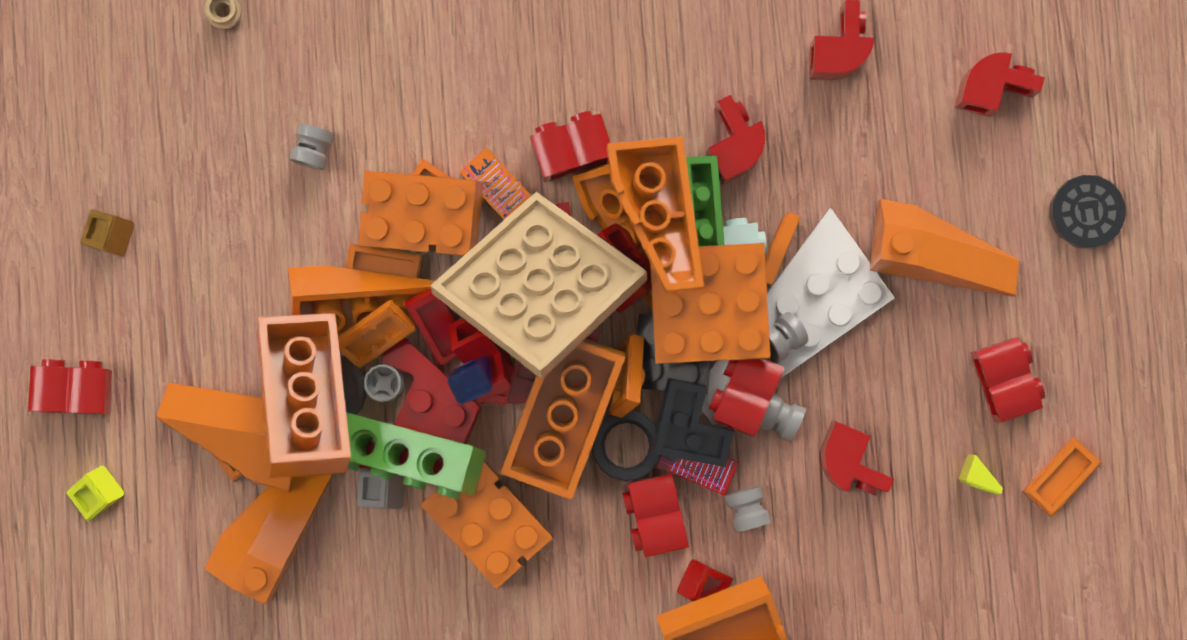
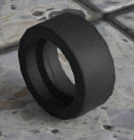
[592,410,661,481]

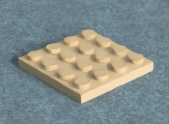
[430,192,647,379]

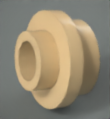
[204,0,242,29]

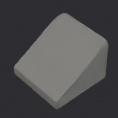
[357,469,405,509]

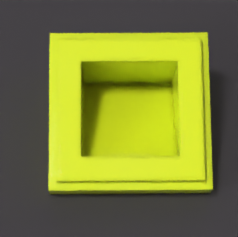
[958,454,1003,495]
[66,466,124,522]

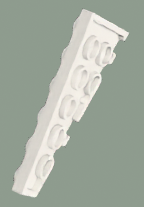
[702,207,895,425]

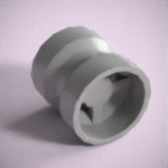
[288,123,334,170]
[768,312,809,363]
[364,364,405,402]
[759,394,806,442]
[725,486,771,532]

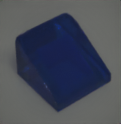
[447,355,493,404]

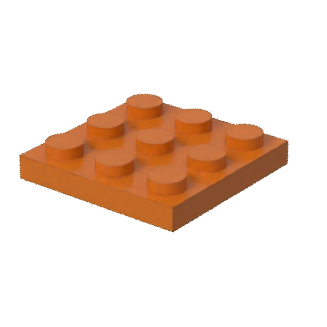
[650,243,771,364]

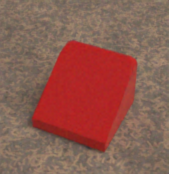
[677,559,733,602]

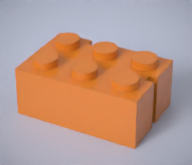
[358,170,483,256]
[420,460,554,590]
[656,576,788,640]

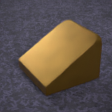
[80,209,134,257]

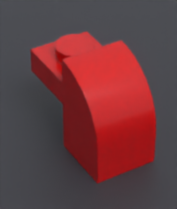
[810,0,874,80]
[955,52,1045,117]
[706,95,765,186]
[448,318,515,403]
[820,421,894,496]

